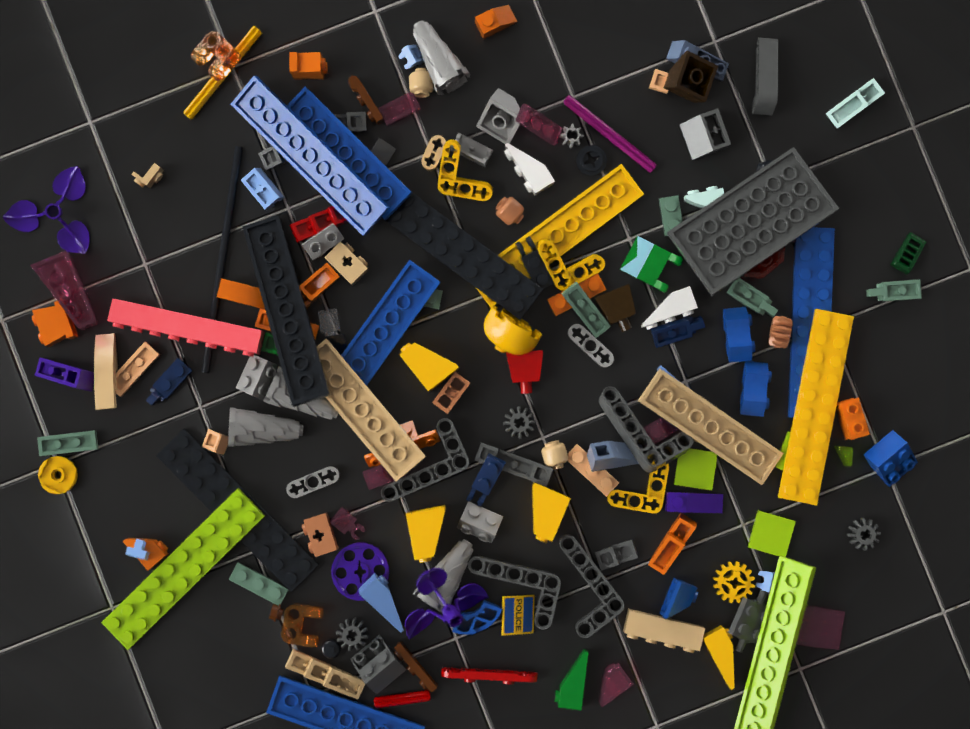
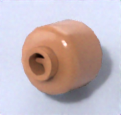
[495,197,524,225]

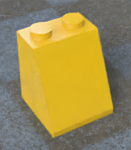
[399,342,459,392]
[532,482,571,543]
[406,505,446,563]

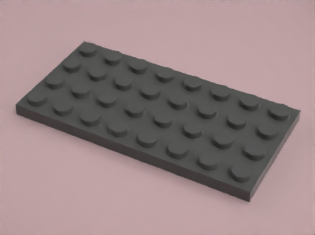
[667,147,839,296]

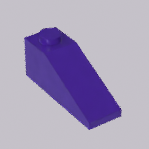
[34,357,94,392]
[665,491,723,513]

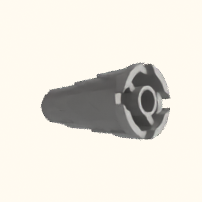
[413,20,470,95]
[264,366,339,420]
[228,407,303,447]
[413,539,474,612]

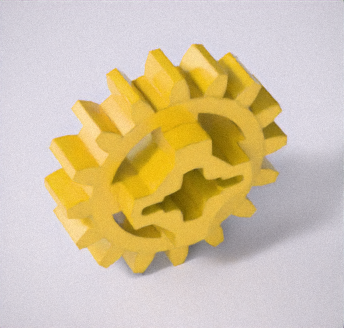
[713,561,755,603]

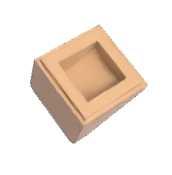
[202,429,228,455]

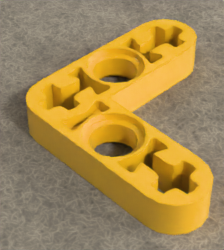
[438,139,493,201]
[536,239,605,291]
[607,461,669,513]

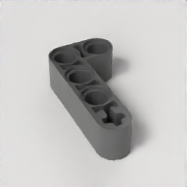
[752,37,778,116]

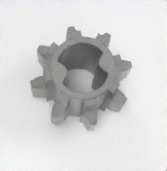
[559,124,584,149]

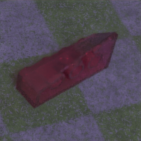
[30,250,100,331]

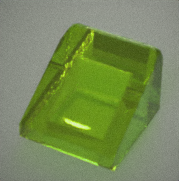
[834,446,853,466]

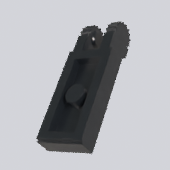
[515,236,554,289]

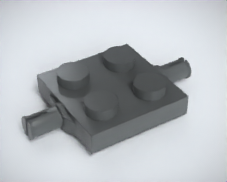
[728,589,768,653]

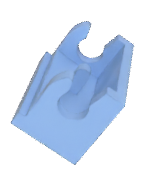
[241,168,285,210]

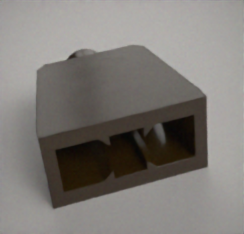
[594,284,636,332]

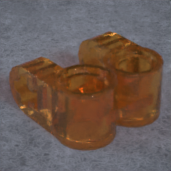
[191,31,241,81]
[281,603,324,647]

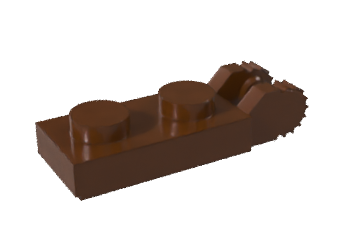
[348,75,384,125]

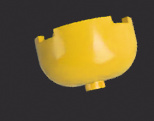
[484,305,542,355]

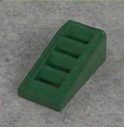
[890,232,926,274]

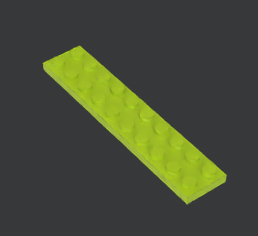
[101,488,265,650]
[734,556,816,729]

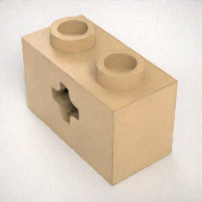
[324,242,369,286]

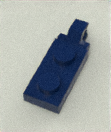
[651,316,705,348]
[146,358,193,406]

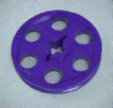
[331,542,389,601]

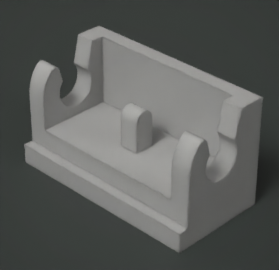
[451,133,493,167]

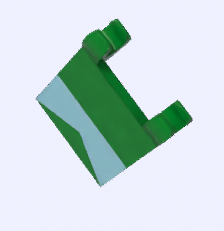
[620,236,683,293]

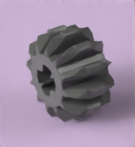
[503,406,536,439]
[847,518,881,551]
[336,618,369,651]

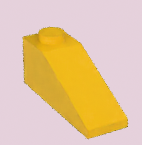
[703,625,735,690]

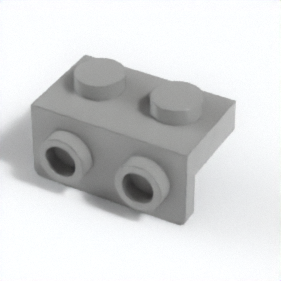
[302,223,344,260]
[236,354,278,400]
[457,501,503,543]

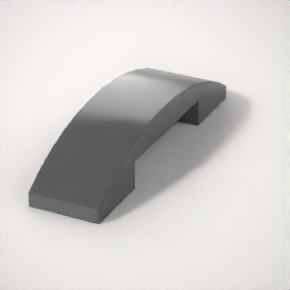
[475,442,553,487]

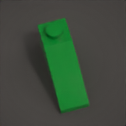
[554,649,588,710]

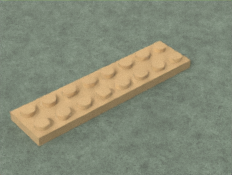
[317,338,426,482]
[638,368,784,485]

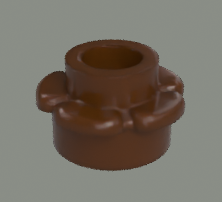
[268,604,284,622]

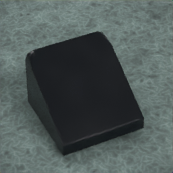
[325,334,347,354]

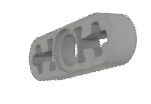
[568,324,614,367]
[286,466,340,498]

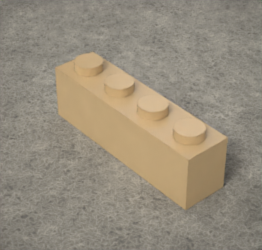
[623,608,705,653]

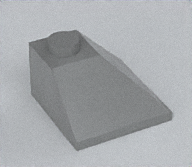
[476,88,524,144]

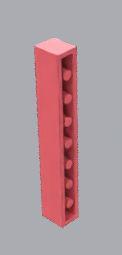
[107,299,265,357]

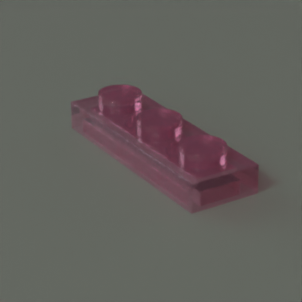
[515,103,563,146]

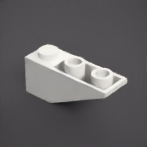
[504,143,555,196]
[641,286,698,330]

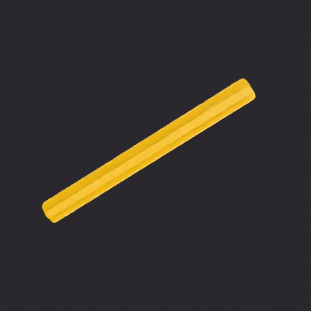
[184,26,262,119]

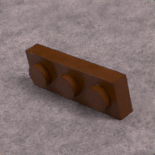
[394,641,438,693]

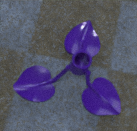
[3,166,90,254]
[404,568,489,640]

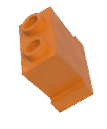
[289,52,328,79]
[32,300,78,347]
[836,397,870,440]

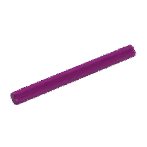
[563,95,657,173]

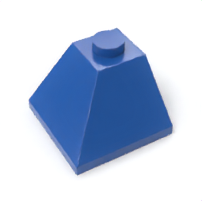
[659,577,698,619]

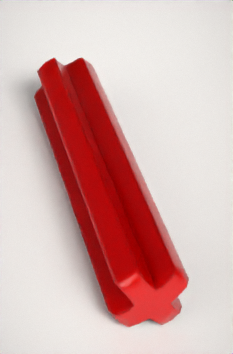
[374,690,431,708]

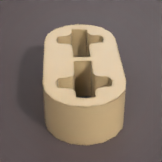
[421,135,446,171]

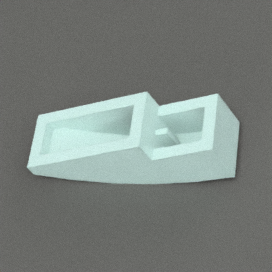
[826,78,885,129]

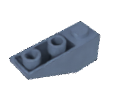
[666,40,729,81]
[587,441,643,472]

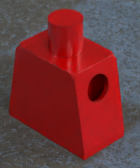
[506,350,543,394]

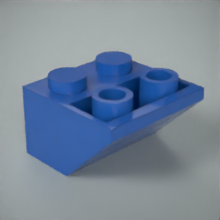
[864,430,918,487]

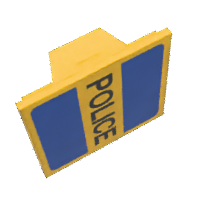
[502,595,535,636]

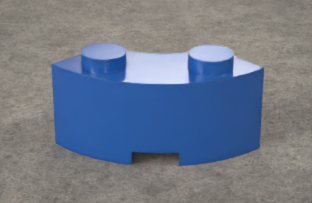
[723,307,755,363]
[740,361,772,417]
[452,600,502,635]

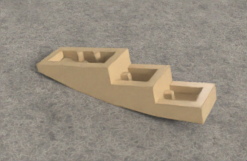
[94,333,118,410]
[285,649,365,699]

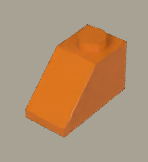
[475,5,517,39]
[123,538,169,571]

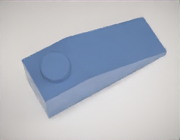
[358,573,403,633]

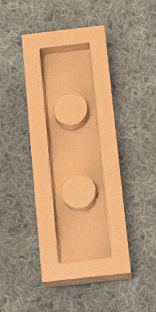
[115,342,160,397]
[568,444,619,497]

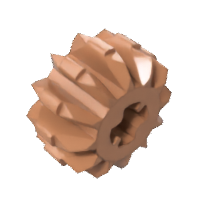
[768,316,792,348]

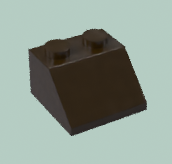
[664,51,718,103]

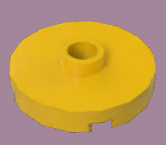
[38,456,78,494]

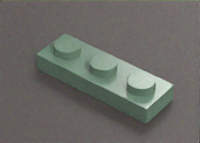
[561,282,611,338]
[37,430,98,456]
[228,562,289,606]

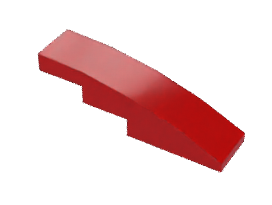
[290,206,348,243]

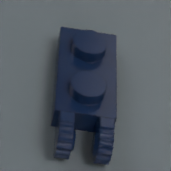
[466,453,506,507]

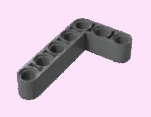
[599,386,693,473]
[381,418,469,502]
[559,534,624,638]
[468,555,561,630]

